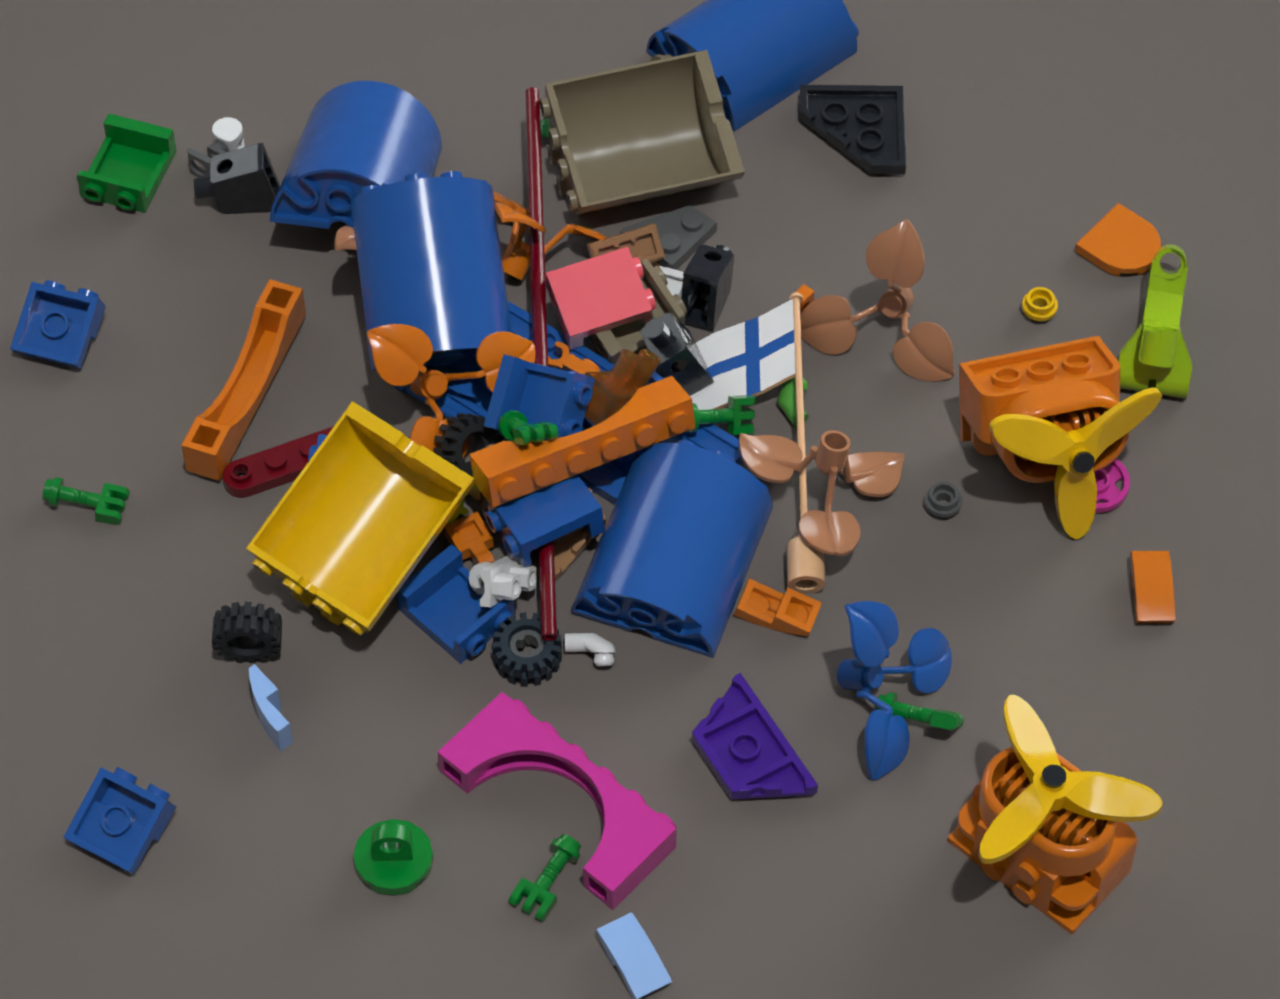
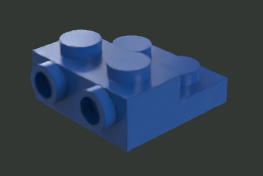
[10,280,106,369]
[63,767,177,874]

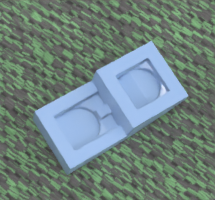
[248,664,293,752]
[595,912,672,999]

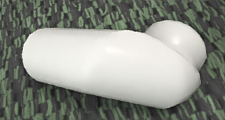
[565,633,616,666]

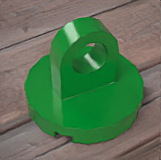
[353,819,433,896]

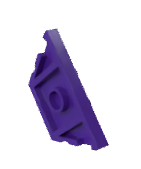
[692,673,818,799]

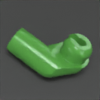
[777,377,809,427]

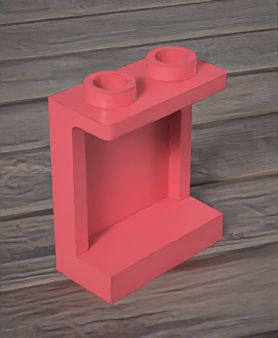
[546,246,656,350]

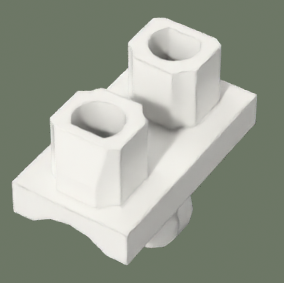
[469,555,536,608]

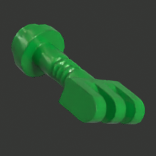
[687,395,755,435]
[498,410,558,445]
[42,477,130,525]
[875,692,964,730]
[508,834,581,922]

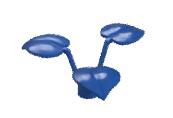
[837,601,952,780]

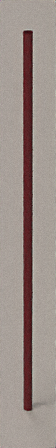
[525,87,557,641]

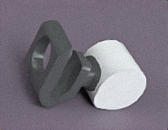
[187,117,245,178]

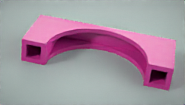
[437,692,677,910]

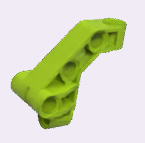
[1118,244,1192,399]

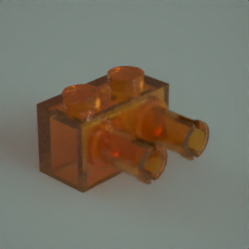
[584,349,662,425]

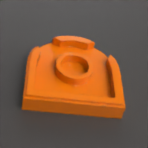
[1075,203,1161,276]

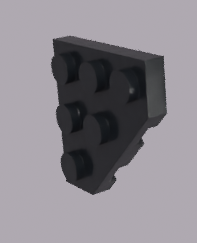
[800,85,906,174]

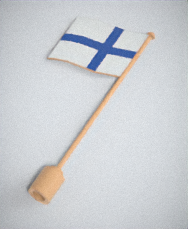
[690,292,825,594]

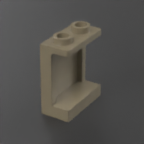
[589,259,687,366]

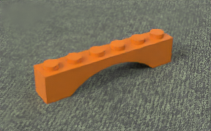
[181,279,306,481]
[469,376,695,508]

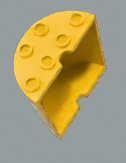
[246,401,475,636]

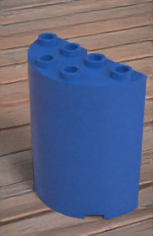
[646,0,859,132]
[270,81,442,229]
[351,171,512,371]
[571,440,773,658]

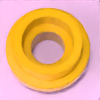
[1022,287,1058,321]

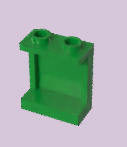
[77,113,177,213]

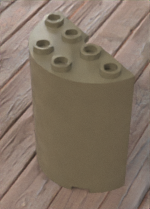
[539,50,745,215]

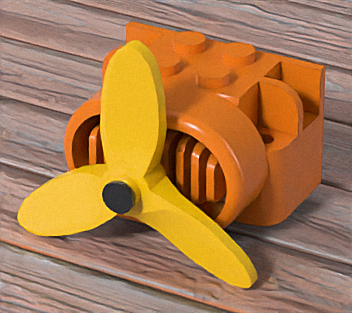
[959,336,1162,539]
[947,695,1163,935]

